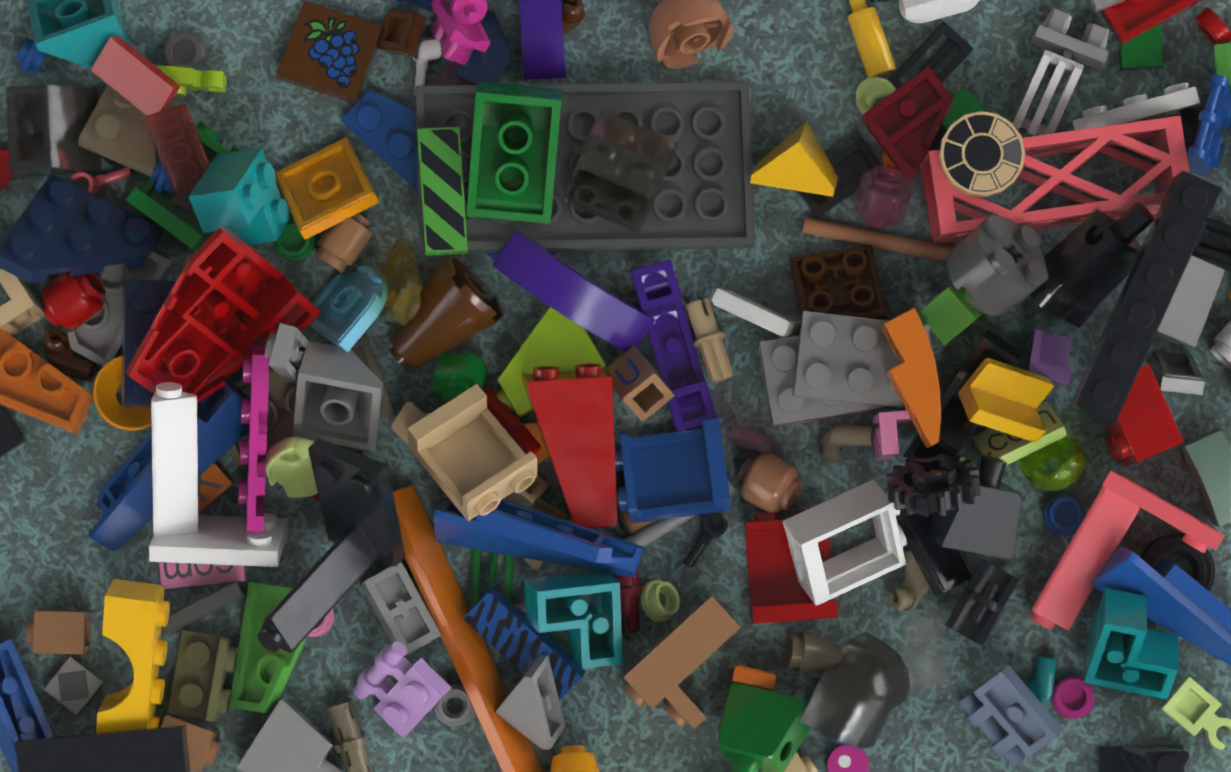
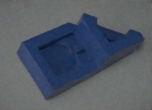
[456,10,511,85]

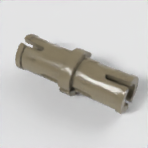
[326,701,373,772]

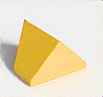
[750,121,838,197]

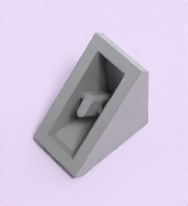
[495,655,565,750]

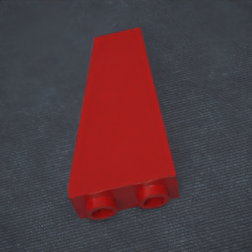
[522,363,617,528]

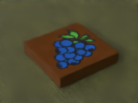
[277,1,383,104]

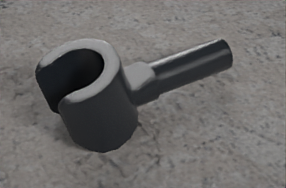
[683,513,728,568]

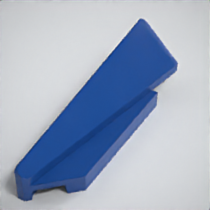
[88,378,250,551]
[433,497,643,577]
[1092,546,1231,665]

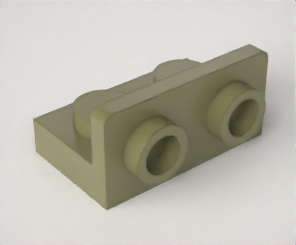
[168,630,238,722]

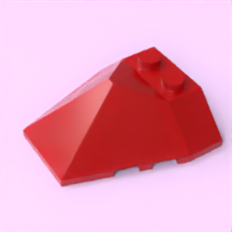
[125,226,322,403]

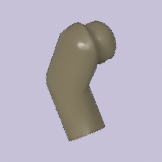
[819,424,875,462]

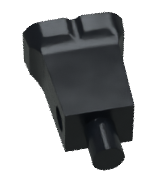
[1030,202,1155,328]

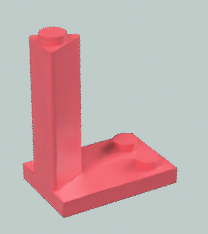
[1030,470,1226,631]

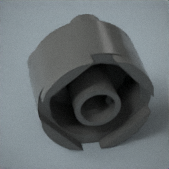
[947,214,1048,316]

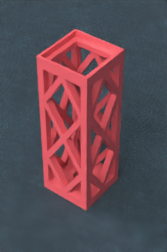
[921,116,1190,244]

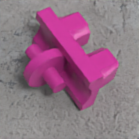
[431,0,491,65]

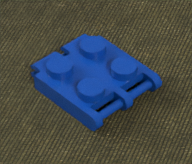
[1187,74,1231,177]

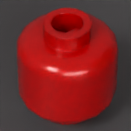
[42,272,106,329]

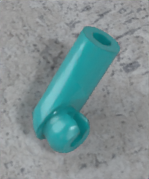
[1024,656,1057,704]

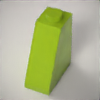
[496,307,606,418]

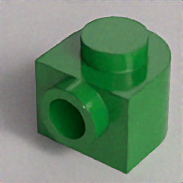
[430,353,487,404]

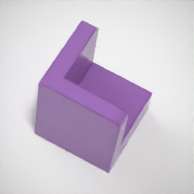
[1024,328,1072,387]

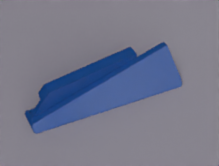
[0,638,54,772]

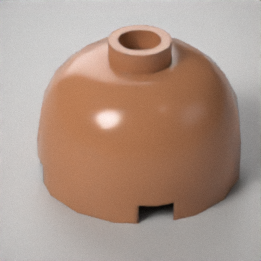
[648,0,734,69]

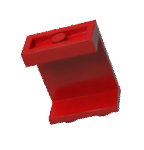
[745,510,838,624]

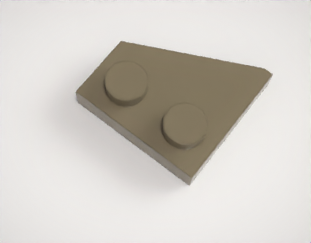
[78,85,156,177]

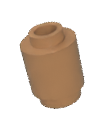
[314,214,373,273]

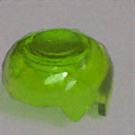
[1018,437,1086,491]

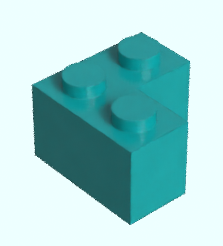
[189,148,290,245]
[524,571,623,669]
[1084,588,1178,700]

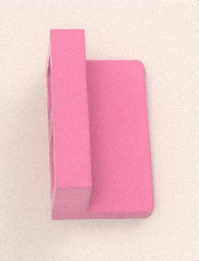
[872,410,913,460]

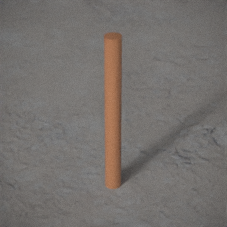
[802,217,954,263]

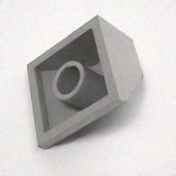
[293,341,383,452]

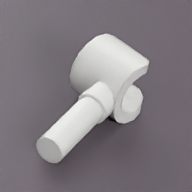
[413,37,441,95]

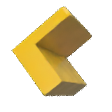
[958,358,1054,443]

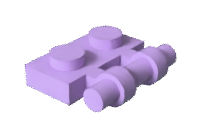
[353,642,452,739]

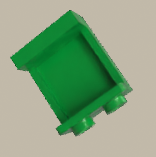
[126,120,241,252]

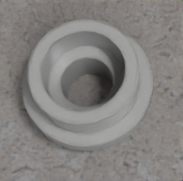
[434,684,475,727]

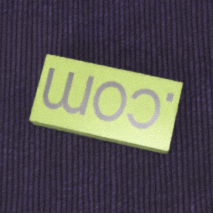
[972,401,1067,465]

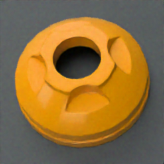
[92,356,151,431]

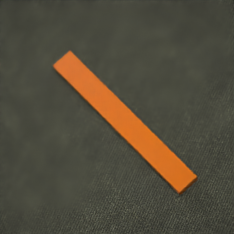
[393,485,544,772]

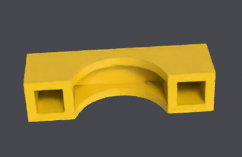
[96,579,170,733]

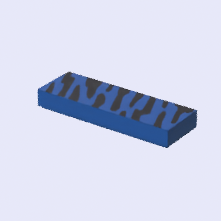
[463,586,586,700]

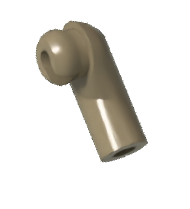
[889,551,929,611]

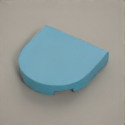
[308,265,388,353]

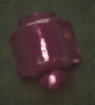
[854,165,913,229]

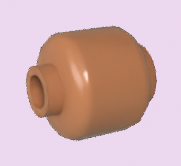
[737,452,803,513]

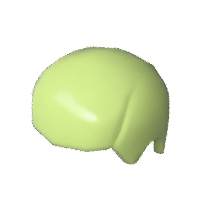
[263,436,318,498]

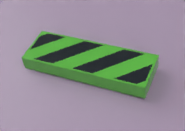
[417,127,468,256]

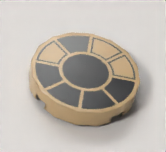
[938,111,1025,198]

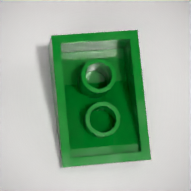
[466,82,563,224]

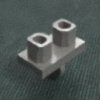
[1030,8,1109,83]

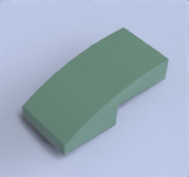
[1181,428,1231,527]

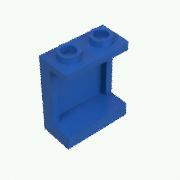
[615,418,731,524]

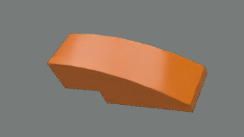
[881,308,941,448]

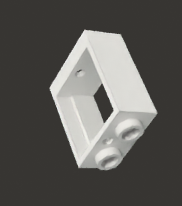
[783,479,907,606]

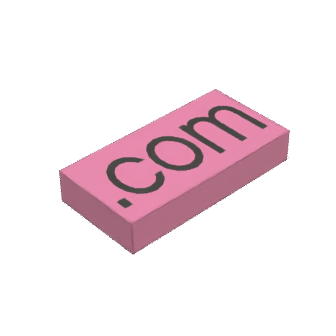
[159,562,247,590]

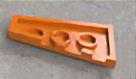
[0,329,93,435]

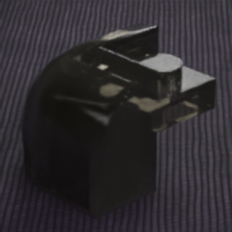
[801,631,910,748]

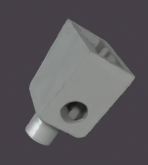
[236,699,344,772]

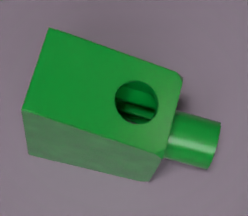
[718,681,815,772]

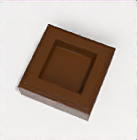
[377,10,427,57]

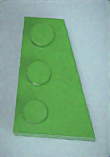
[229,582,307,714]

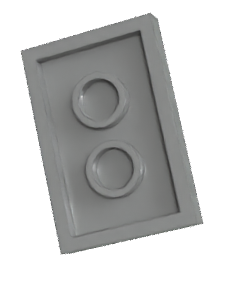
[793,311,931,409]

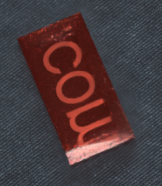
[145,103,210,197]

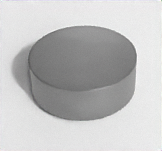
[163,31,206,70]

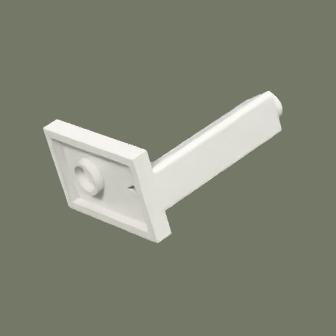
[149,382,288,567]

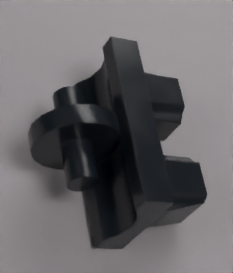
[944,559,1019,646]

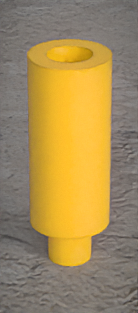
[847,0,897,78]

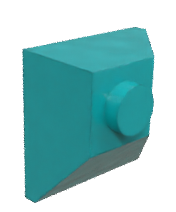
[27,0,130,68]

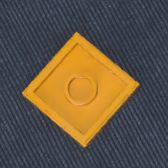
[275,137,380,240]

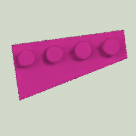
[238,345,270,532]

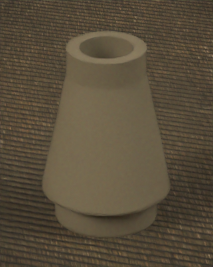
[785,631,850,673]

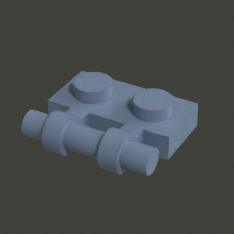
[958,664,1064,767]

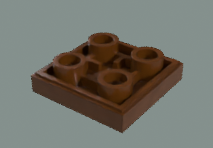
[790,245,887,322]

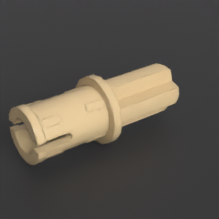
[684,298,733,382]

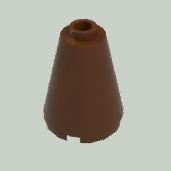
[390,255,505,368]

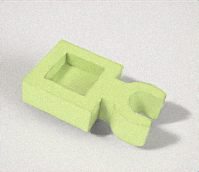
[1160,676,1231,750]

